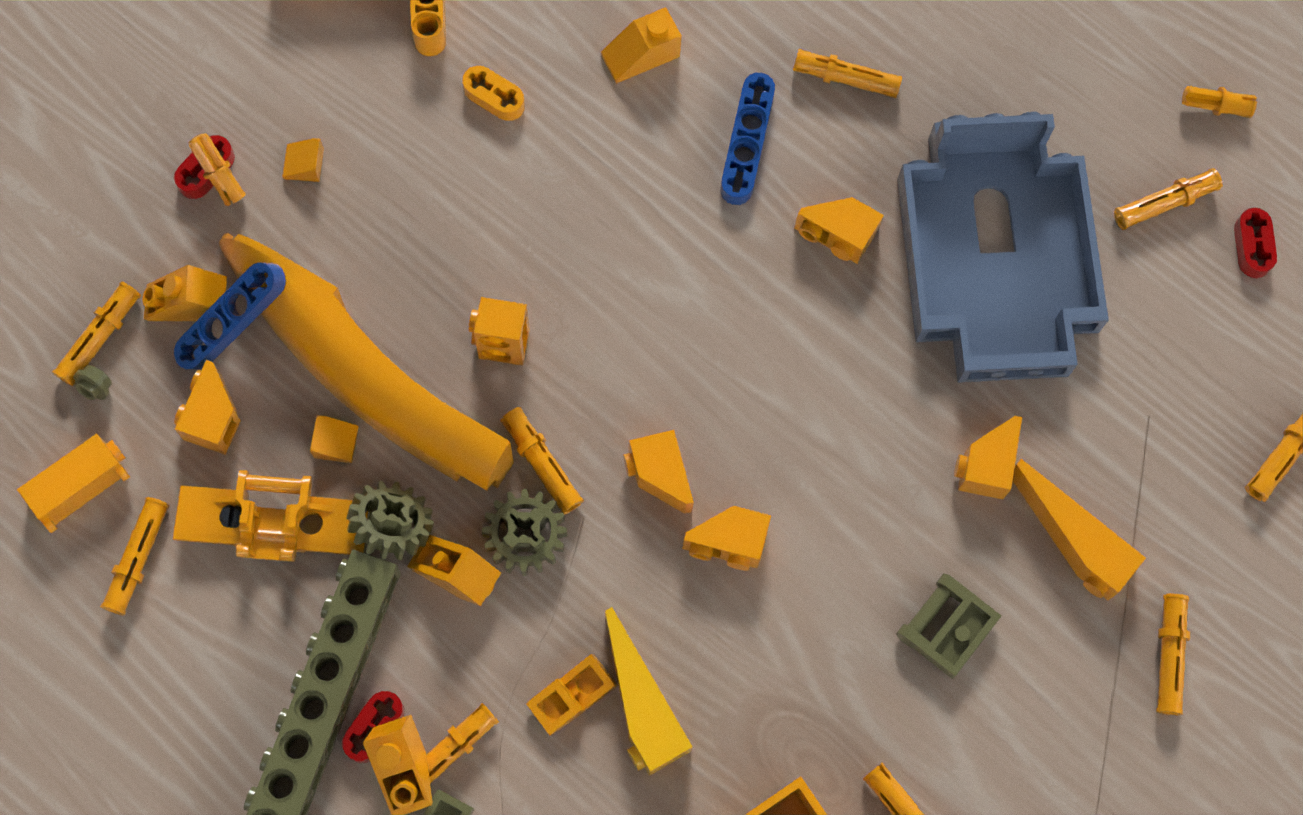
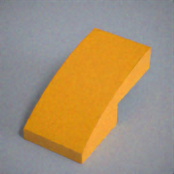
[526,654,618,736]

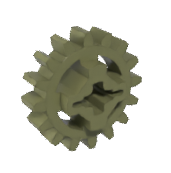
[346,481,434,560]
[482,489,567,576]

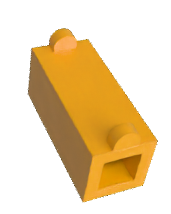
[17,433,130,533]

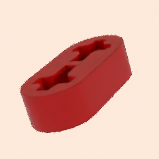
[174,135,235,199]
[1234,207,1277,279]
[342,691,405,763]

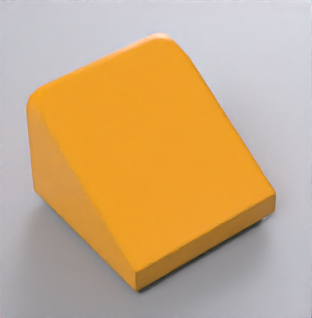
[282,138,324,182]
[310,415,359,463]

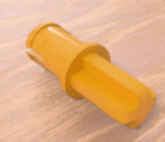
[1182,86,1257,118]
[188,133,246,206]

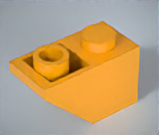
[794,197,884,264]
[142,265,227,321]
[174,360,241,455]
[682,506,771,571]
[363,715,433,815]

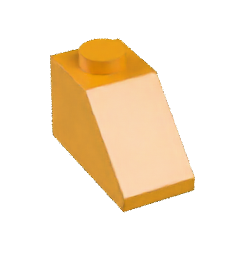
[601,7,682,84]
[954,416,1022,500]
[623,430,694,514]
[407,535,501,606]

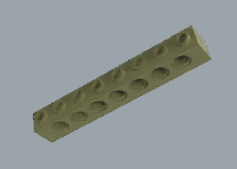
[244,549,401,815]

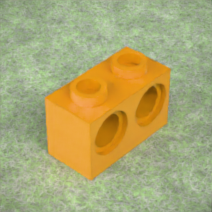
[469,297,530,366]

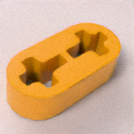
[462,66,525,121]

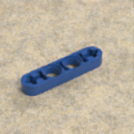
[720,72,775,205]
[174,262,286,370]

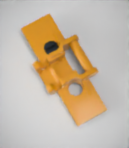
[173,470,368,562]

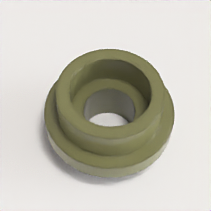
[73,365,112,400]

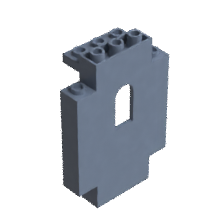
[897,112,1109,383]

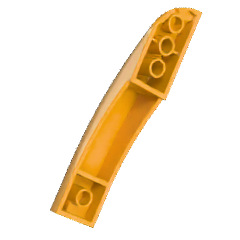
[219,233,514,491]

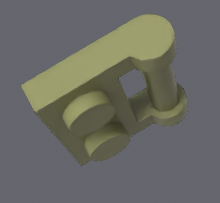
[896,573,1001,679]

